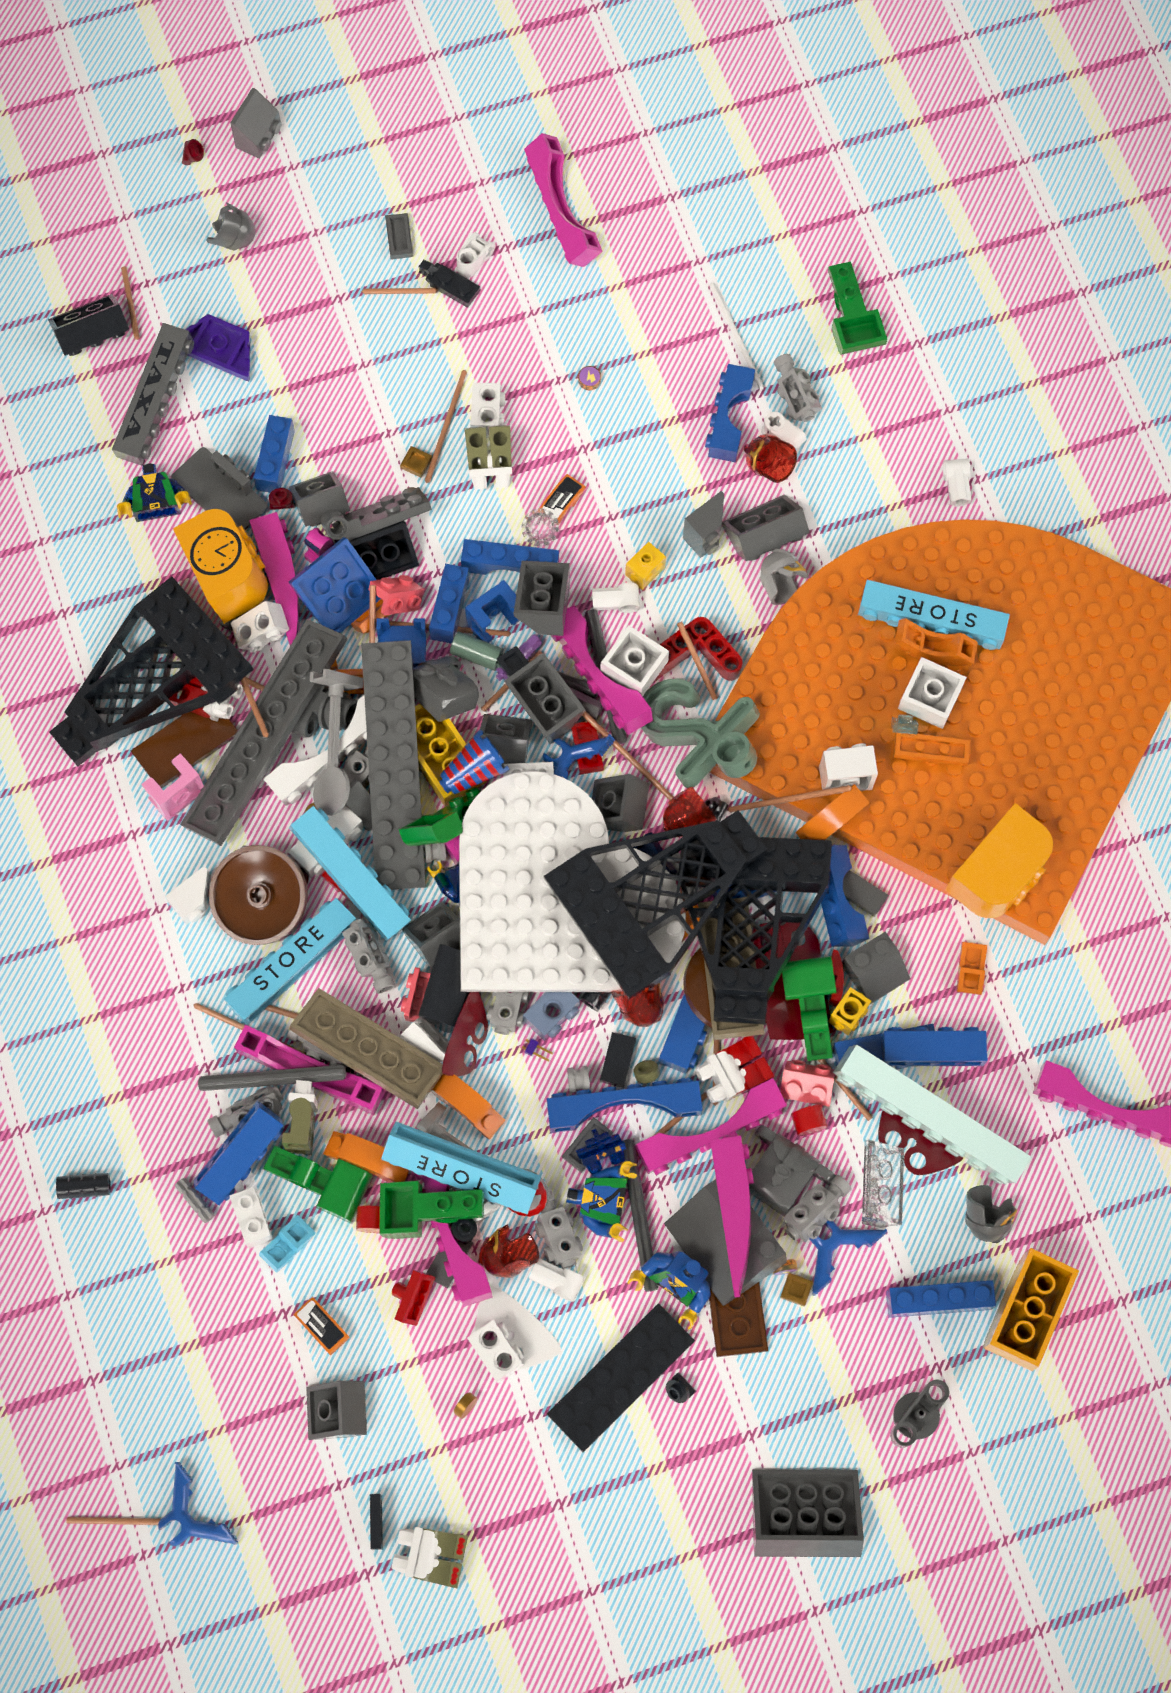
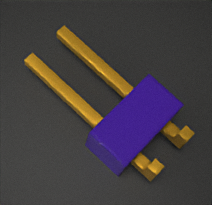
[522,1038,553,1062]

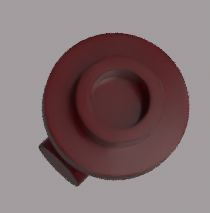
[182,139,204,166]
[269,488,294,510]

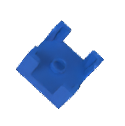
[465,580,520,643]
[376,618,427,668]

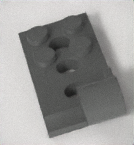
[321,487,432,541]

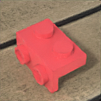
[368,575,425,615]
[401,967,435,1027]
[780,1060,836,1107]

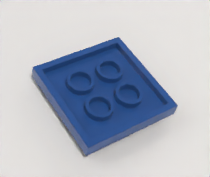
[288,537,381,633]

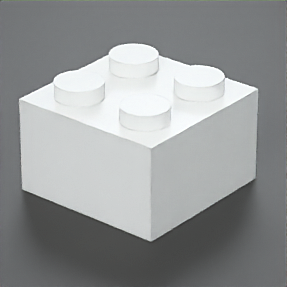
[600,625,669,697]
[898,657,967,729]
[819,744,878,794]

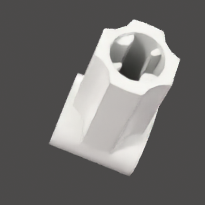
[943,458,971,507]
[592,583,640,613]
[529,1258,585,1302]

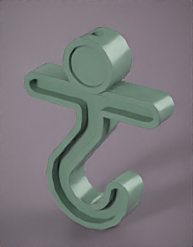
[641,679,760,788]

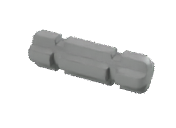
[175,1177,215,1223]

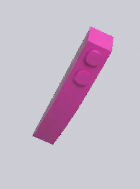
[249,512,300,645]
[710,1135,754,1297]

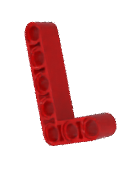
[652,617,743,684]

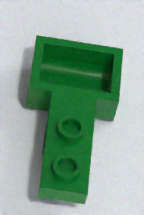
[828,261,888,355]
[398,787,482,846]
[782,956,837,1061]
[263,1145,373,1224]
[379,1181,484,1239]

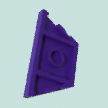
[185,314,250,382]

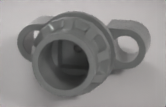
[292,685,358,738]
[890,1379,950,1448]

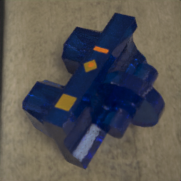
[576,1128,627,1175]

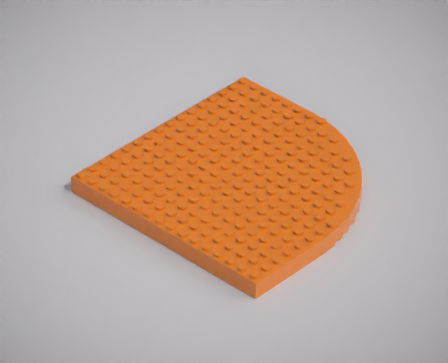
[709,519,1171,945]

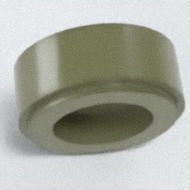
[633,1060,660,1083]

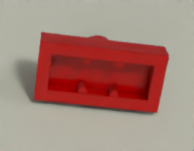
[392,1270,436,1326]

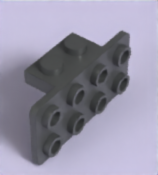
[171,447,268,530]

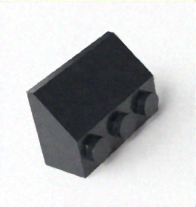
[48,294,130,356]
[333,521,419,580]
[418,944,481,1033]

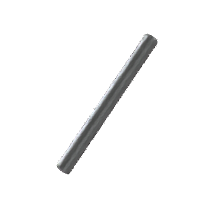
[585,609,627,744]
[198,1065,346,1091]
[621,1139,658,1292]

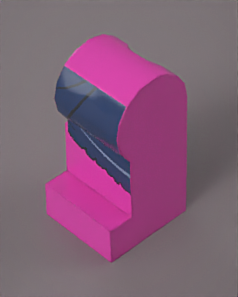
[304,527,334,563]

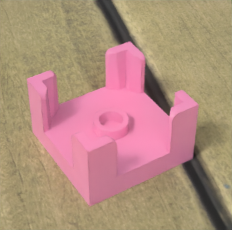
[141,753,204,822]

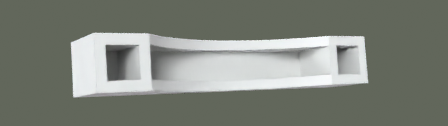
[263,695,367,806]

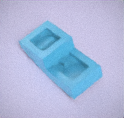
[259,1215,316,1273]

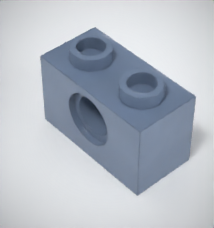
[523,992,580,1041]

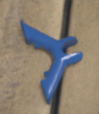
[542,734,615,780]
[809,1220,887,1296]
[158,1462,239,1546]

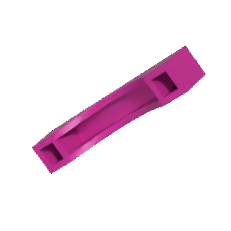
[524,133,603,267]
[551,605,653,735]
[234,1025,385,1115]
[1033,1060,1171,1148]
[635,1078,787,1175]
[415,1173,493,1307]

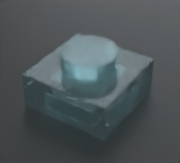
[891,715,918,734]

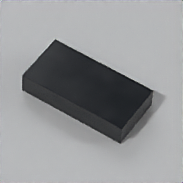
[600,1032,636,1088]
[370,1494,383,1550]

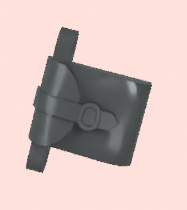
[413,655,479,722]
[749,1125,836,1217]

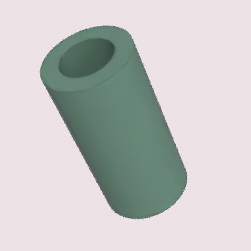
[450,631,504,671]

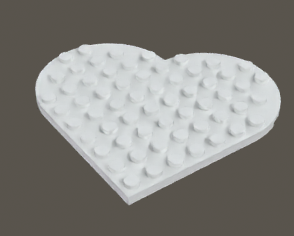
[459,771,686,992]

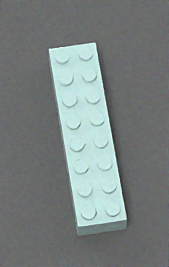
[833,1045,1032,1185]

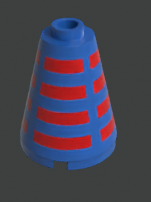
[439,729,510,794]

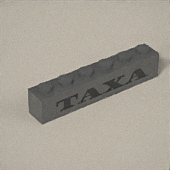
[112,323,194,466]

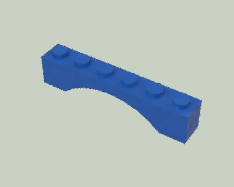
[547,1078,703,1133]

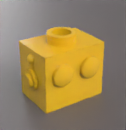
[625,541,666,590]
[828,987,871,1036]

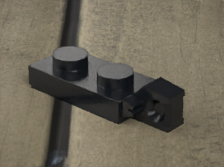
[418,259,481,308]

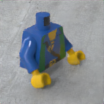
[566,1161,637,1243]
[628,1251,711,1330]

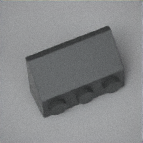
[722,494,810,561]
[514,561,570,636]
[504,652,586,744]

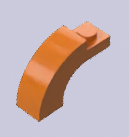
[895,618,978,666]
[795,784,870,840]
[431,1074,506,1140]
[323,1131,409,1183]

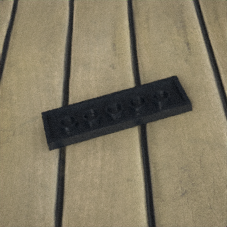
[546,1303,695,1453]

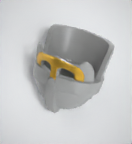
[760,548,809,605]

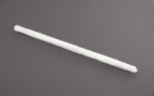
[710,282,764,390]

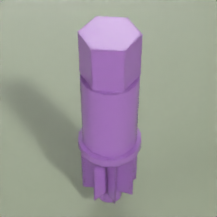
[496,634,542,681]

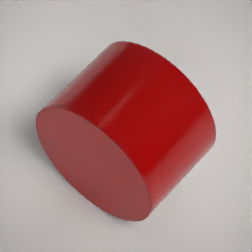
[791,1105,828,1136]
[356,1205,380,1233]

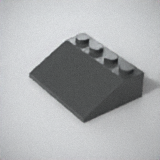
[664,1179,787,1306]
[752,1469,864,1557]

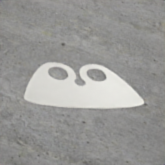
[475,1285,561,1370]

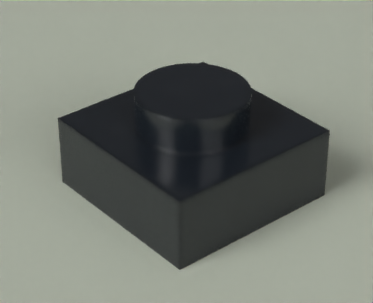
[496,646,529,678]

